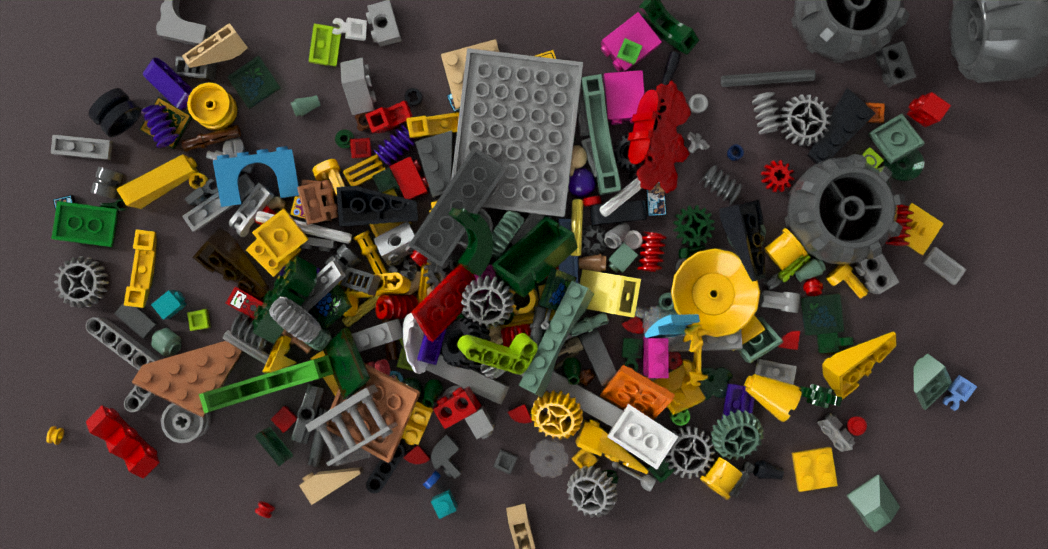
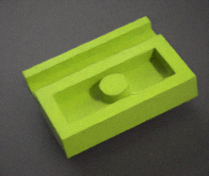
[309,23,341,67]

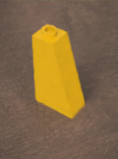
[116,154,198,209]

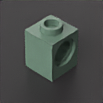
[607,242,638,273]

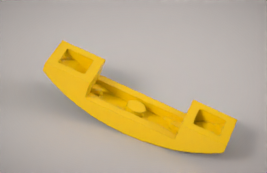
[406,112,459,138]
[124,230,156,308]

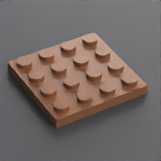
[327,362,420,463]

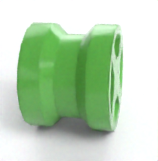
[669,409,690,426]

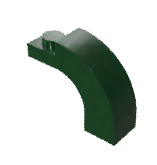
[639,0,700,55]
[449,208,493,277]

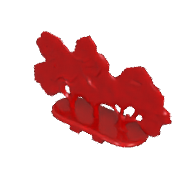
[628,81,691,193]

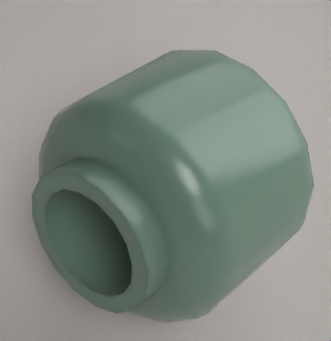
[151,328,182,357]

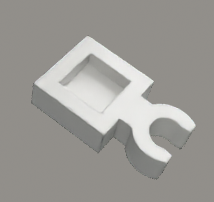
[332,18,367,41]

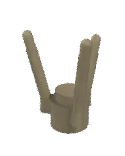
[554,336,583,369]

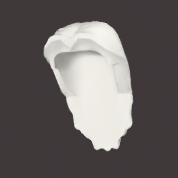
[403,313,429,374]

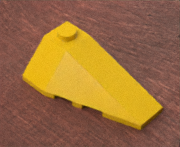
[575,419,648,474]

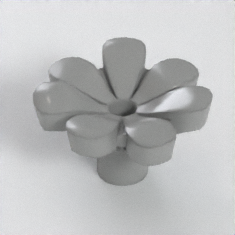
[687,132,710,153]

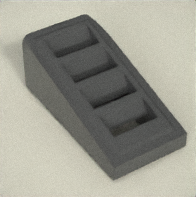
[174,56,217,81]
[341,267,381,296]

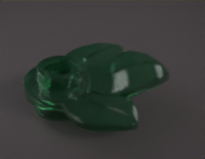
[700,367,733,401]

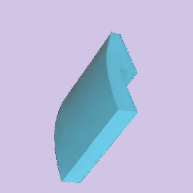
[645,314,700,338]

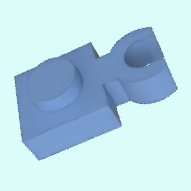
[942,375,977,411]

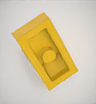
[262,335,297,373]

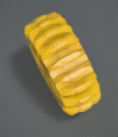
[531,390,583,440]

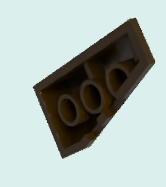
[192,227,269,300]

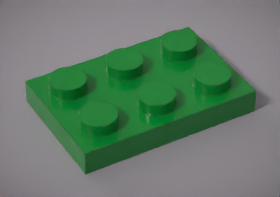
[51,201,119,247]

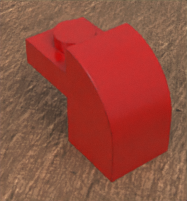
[365,101,413,133]

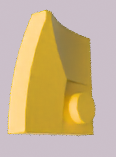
[653,365,706,415]

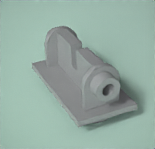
[817,413,855,452]

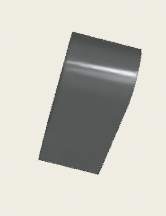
[579,328,617,386]

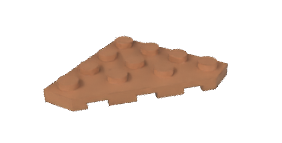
[132,341,243,418]

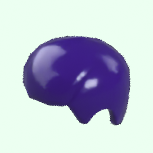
[568,167,596,198]

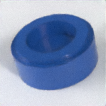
[422,471,441,489]

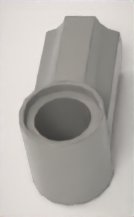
[760,290,801,313]

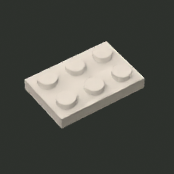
[607,404,678,469]

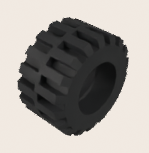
[441,318,491,370]

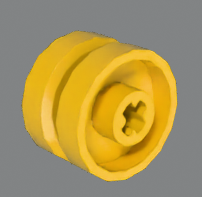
[187,82,238,131]

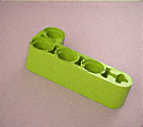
[457,333,538,374]

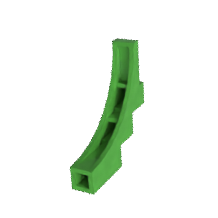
[199,355,334,413]

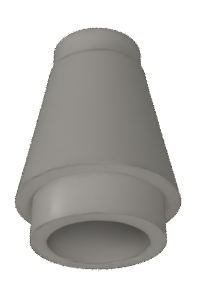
[604,222,630,249]

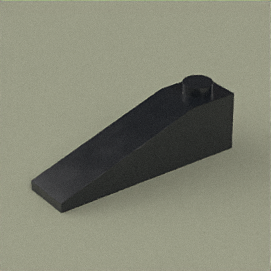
[336,186,418,227]
[719,200,766,282]

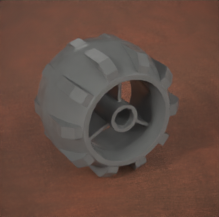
[791,0,910,64]
[949,0,1048,83]
[785,154,906,265]

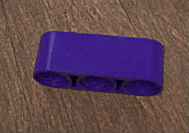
[143,57,193,110]

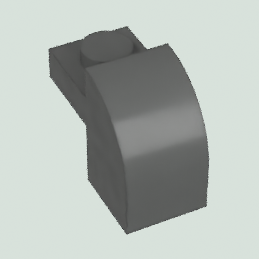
[431,432,462,479]

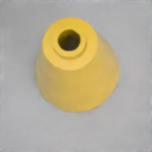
[744,374,802,422]

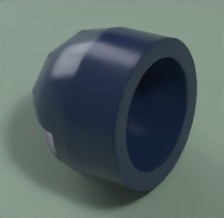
[727,144,744,161]

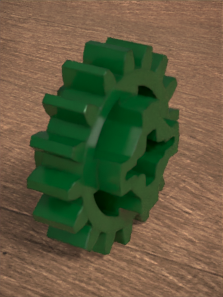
[672,205,715,247]
[800,384,842,409]

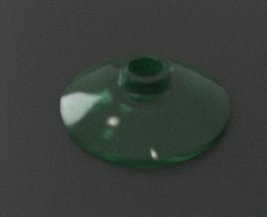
[884,150,924,181]

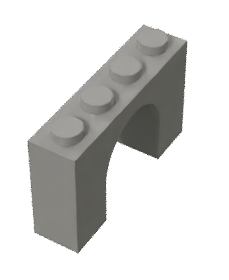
[156,0,212,46]

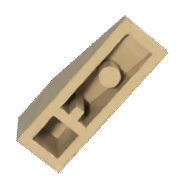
[182,23,248,68]
[299,467,364,505]
[506,504,536,549]

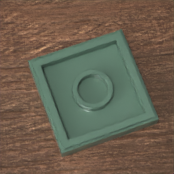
[868,114,925,165]

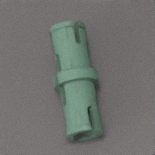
[570,312,608,337]

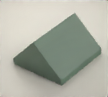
[737,316,783,363]

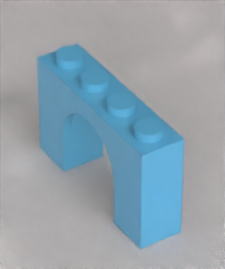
[213,146,299,207]

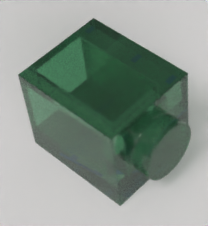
[372,168,400,193]

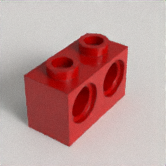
[906,92,951,127]
[433,386,481,429]

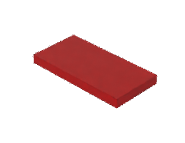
[411,264,480,342]

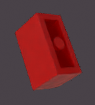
[389,157,429,200]

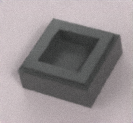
[493,449,518,475]

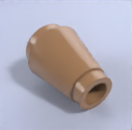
[579,254,607,273]

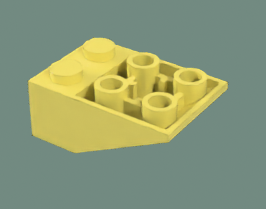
[580,269,641,317]

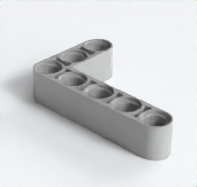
[86,317,161,412]

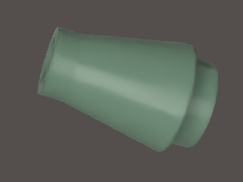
[290,95,321,117]
[795,258,826,282]

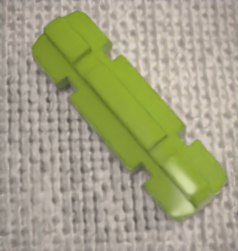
[778,253,811,282]

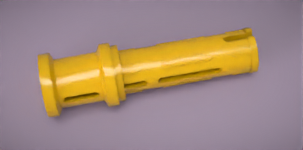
[353,230,387,287]

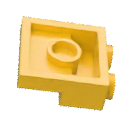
[402,402,433,445]

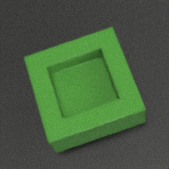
[616,38,642,65]

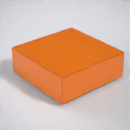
[865,103,885,123]

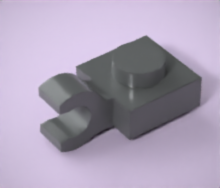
[184,179,218,206]

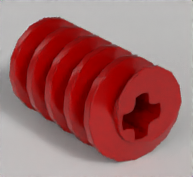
[886,205,914,246]
[637,232,667,272]
[375,295,419,319]

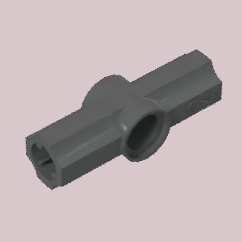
[291,383,325,444]

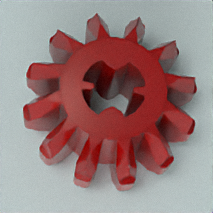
[761,160,794,193]
[501,324,531,347]

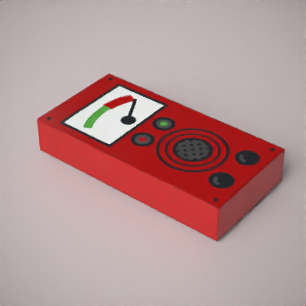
[226,287,264,319]

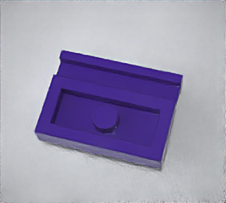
[722,383,755,419]

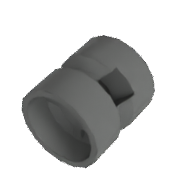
[90,166,123,200]
[325,243,362,274]

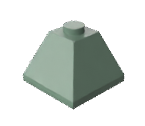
[914,353,952,410]
[846,474,900,532]

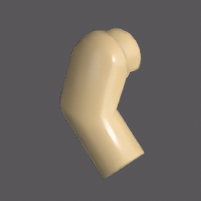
[267,196,286,209]
[404,271,421,295]

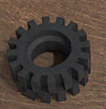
[613,134,650,172]

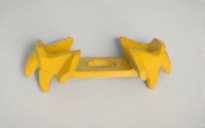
[683,324,709,386]

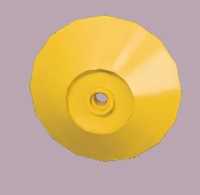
[671,249,760,337]

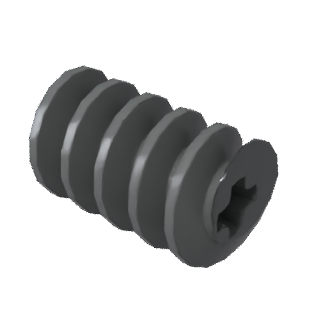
[699,165,742,206]
[231,312,270,351]

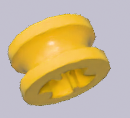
[189,172,208,189]
[46,426,64,445]

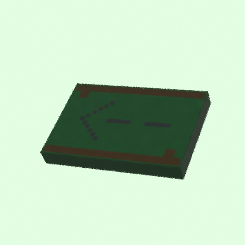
[323,328,370,400]

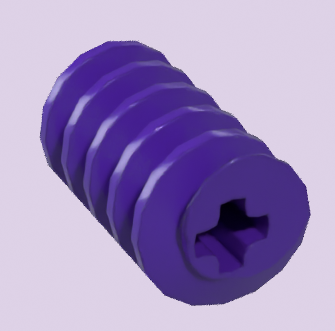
[141,105,179,148]
[373,124,416,166]

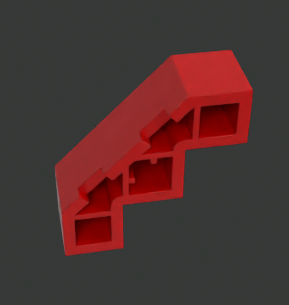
[86,405,160,479]

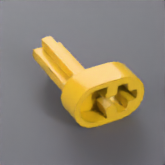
[312,159,345,195]
[826,264,869,299]

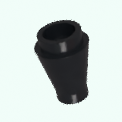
[753,460,784,480]

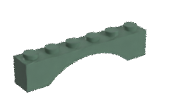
[581,74,621,195]
[519,281,594,398]

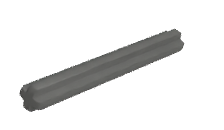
[720,69,816,87]

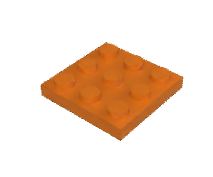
[600,365,675,420]

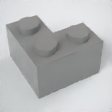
[340,58,377,115]

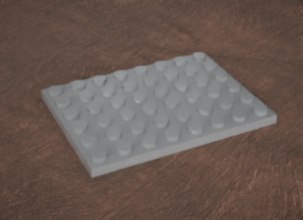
[451,48,583,217]

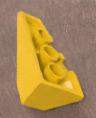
[822,332,896,400]

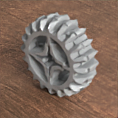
[779,94,832,146]
[54,256,109,308]
[461,275,515,329]
[269,297,321,343]
[664,426,715,479]
[567,465,618,518]

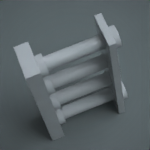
[305,385,397,466]

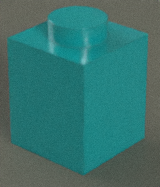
[151,290,187,320]
[431,489,458,519]

